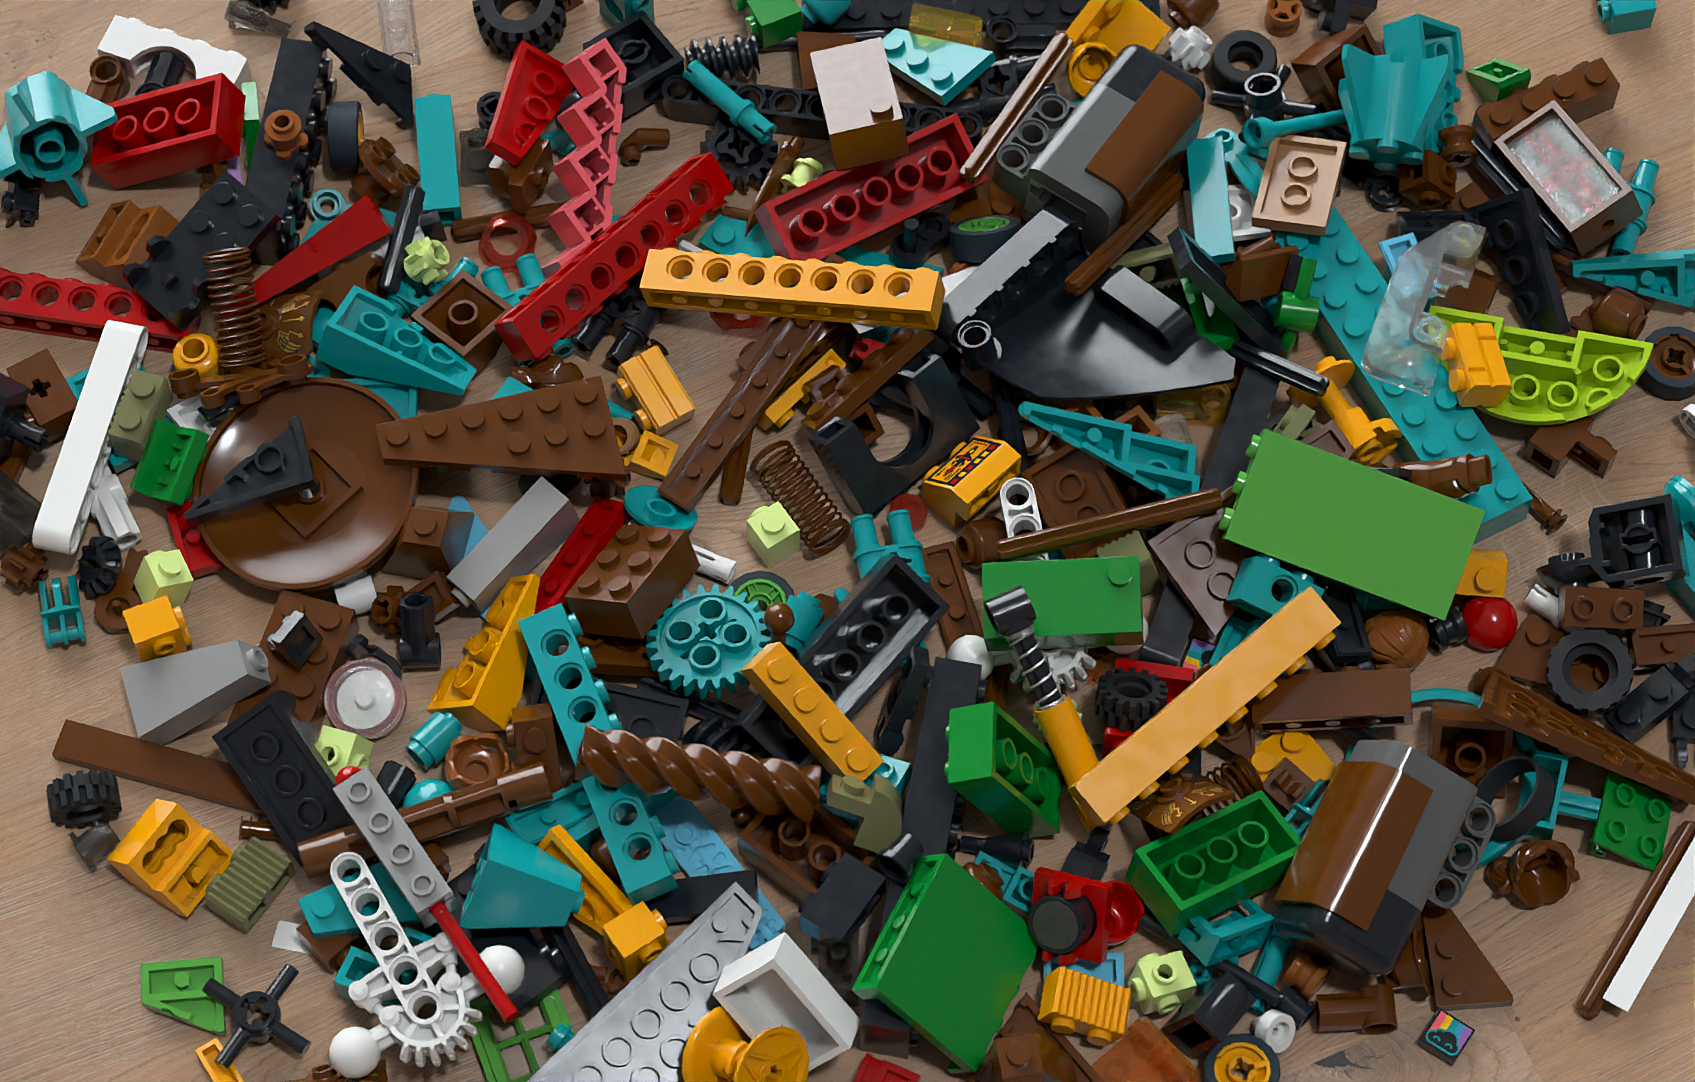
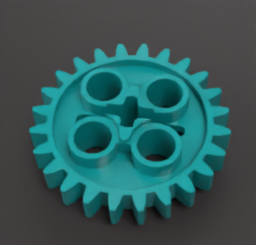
[646,584,770,699]

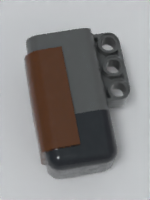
[993,44,1206,253]
[1274,740,1496,977]

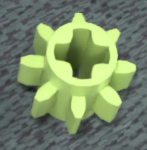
[404,237,450,285]

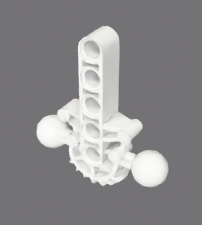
[946,477,1148,694]
[329,852,525,1078]

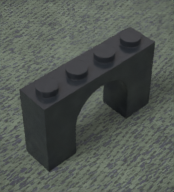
[807,350,981,515]

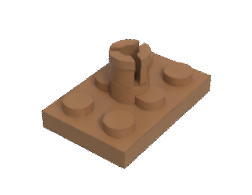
[1252,135,1347,236]

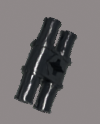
[948,53,1057,122]
[573,273,666,369]

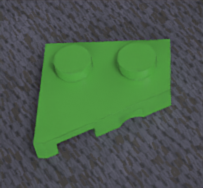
[141,956,227,1036]

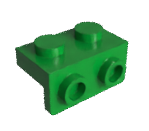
[130,419,210,506]

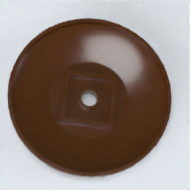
[193,377,420,592]

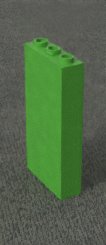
[1218,429,1486,621]

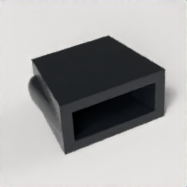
[1161,970,1257,1058]

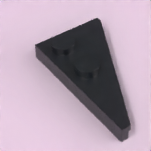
[304,21,414,130]
[184,416,318,526]

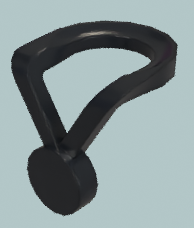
[345,634,403,681]

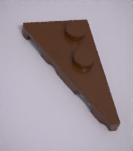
[1422,887,1514,1012]

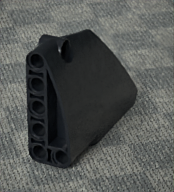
[928,206,1236,401]

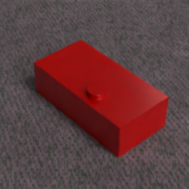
[90,73,246,189]

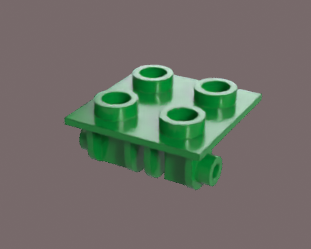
[1588,771,1673,872]

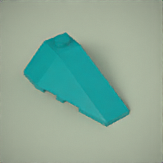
[1383,13,1464,157]
[315,285,477,395]

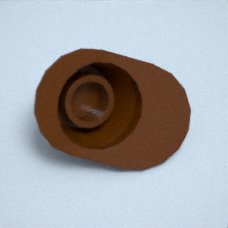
[1384,913,1432,996]

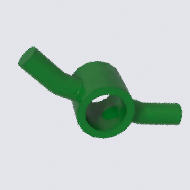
[1273,257,1320,360]

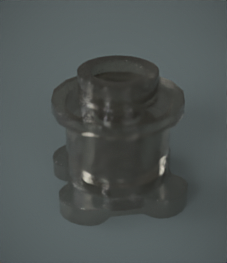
[68,820,120,873]

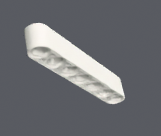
[32,320,148,555]

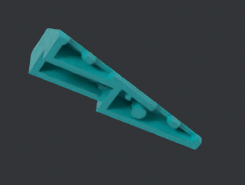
[1571,248,1695,308]
[1018,401,1200,499]

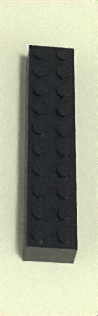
[860,657,988,1059]

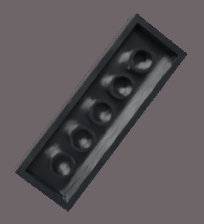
[245,37,337,266]
[729,553,951,767]

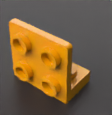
[1065,0,1171,55]

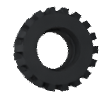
[473,0,567,60]

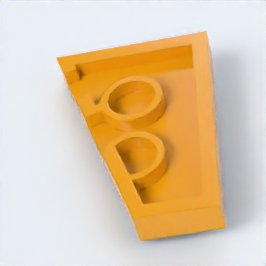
[537,824,634,935]

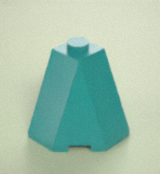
[460,823,585,929]

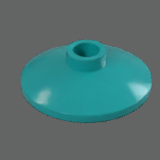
[623,486,698,532]

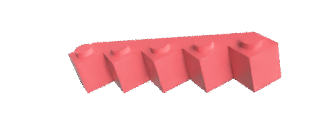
[541,38,627,297]

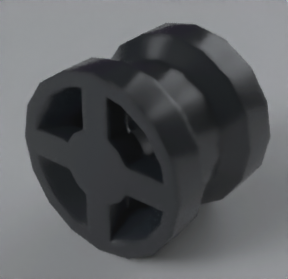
[1424,605,1468,653]

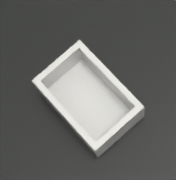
[713,932,861,1071]

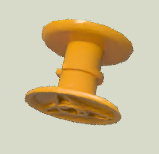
[682,1006,809,1082]

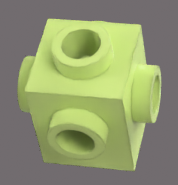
[315,725,374,776]
[1128,950,1197,1015]

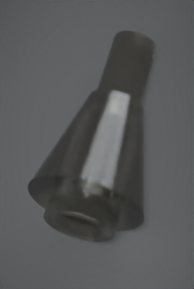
[224,0,292,38]

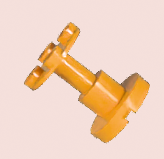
[1286,356,1402,466]

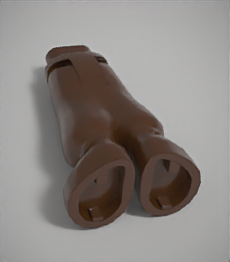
[1369,453,1493,500]

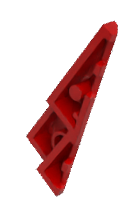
[217,193,393,318]

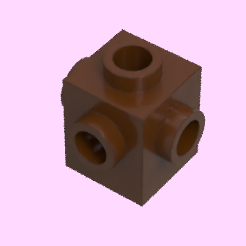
[1399,149,1457,210]

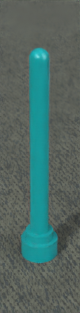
[1243,109,1347,148]

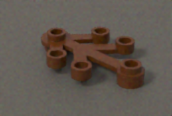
[168,354,313,409]

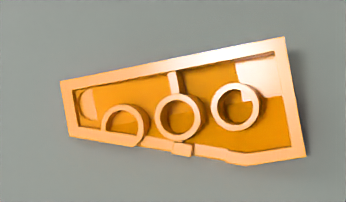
[426,574,540,732]

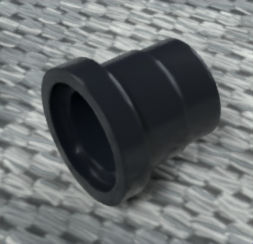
[875,833,924,884]

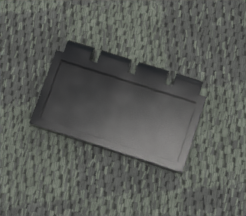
[1167,227,1288,359]

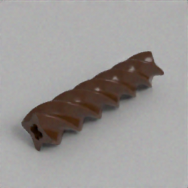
[574,723,821,823]

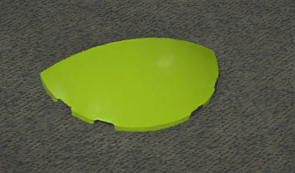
[1428,305,1654,425]

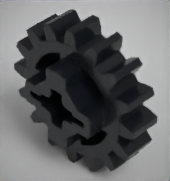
[700,117,778,192]

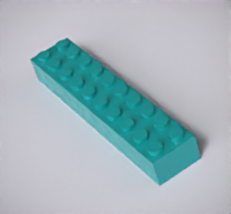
[1275,207,1533,545]

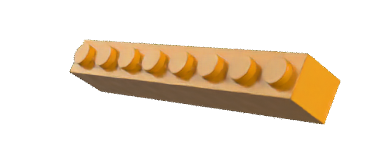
[1067,586,1341,826]

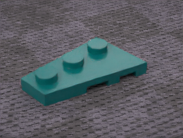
[298,862,437,939]

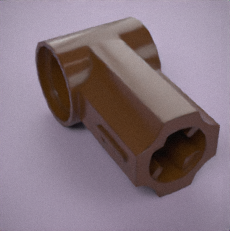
[86,55,131,104]
[1315,984,1398,1035]

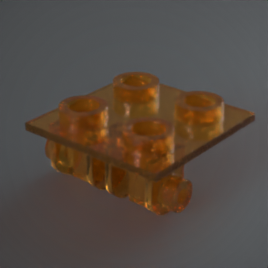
[1091,1017,1203,1082]

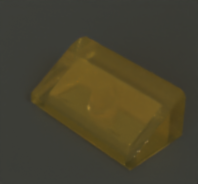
[908,3,983,47]

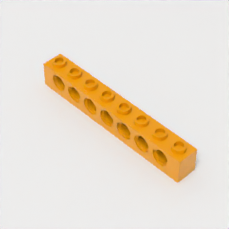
[639,248,946,330]

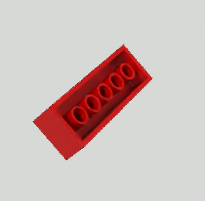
[754,113,989,261]

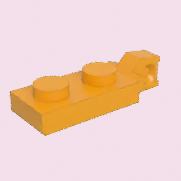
[756,348,847,432]

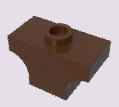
[488,138,554,214]
[306,252,384,309]

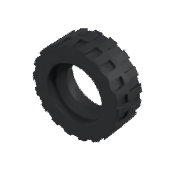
[1545,627,1634,718]

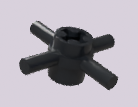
[1212,65,1319,144]
[203,963,311,1070]

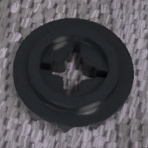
[75,535,121,597]

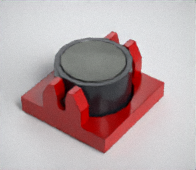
[1028,867,1114,966]

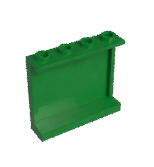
[852,853,1039,1073]

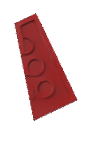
[484,40,575,166]

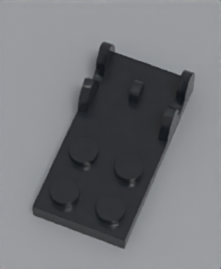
[123,170,281,332]
[212,690,354,867]
[418,863,571,1026]

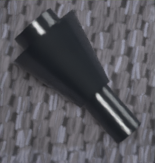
[960,831,1035,868]

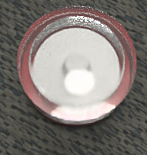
[324,659,407,740]

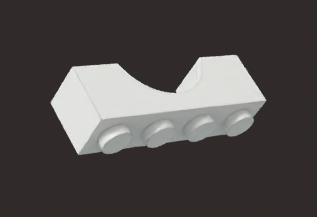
[97,15,252,91]

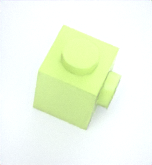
[746,501,800,569]
[133,549,194,608]

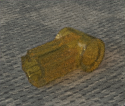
[1156,384,1231,428]

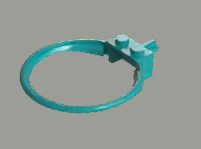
[1345,688,1601,869]

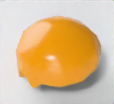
[1065,41,1117,98]

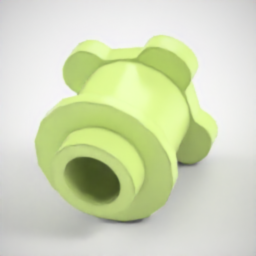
[780,158,824,194]

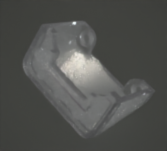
[1362,221,1486,396]

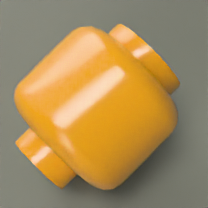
[172,333,223,389]

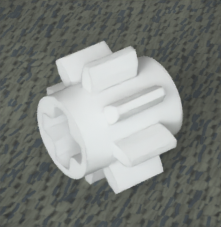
[1168,26,1212,71]

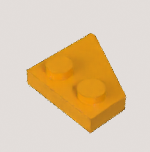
[1239,731,1337,794]

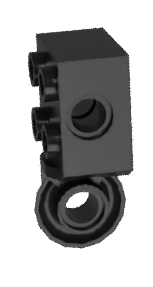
[554,10,684,130]
[1536,494,1690,598]

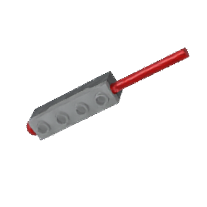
[333,766,519,1022]

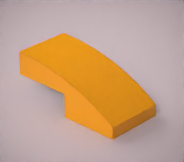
[615,427,679,479]

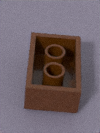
[564,524,700,639]
[738,802,879,903]

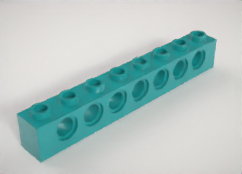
[518,603,680,906]

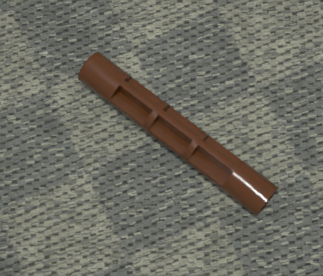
[297,761,554,881]

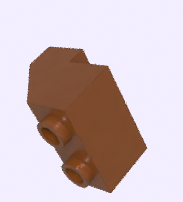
[75,200,179,290]

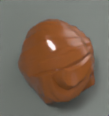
[1364,608,1430,671]
[445,733,512,791]

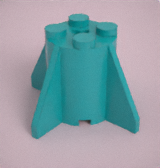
[1338,44,1454,171]
[0,71,118,206]

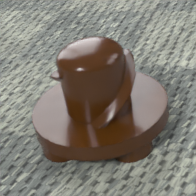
[351,137,421,205]

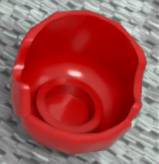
[1460,596,1518,651]
[1105,880,1144,946]

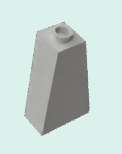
[446,476,580,612]
[121,640,271,745]

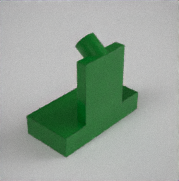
[1181,277,1240,351]

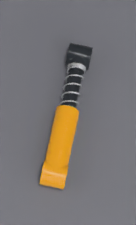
[983,585,1109,833]

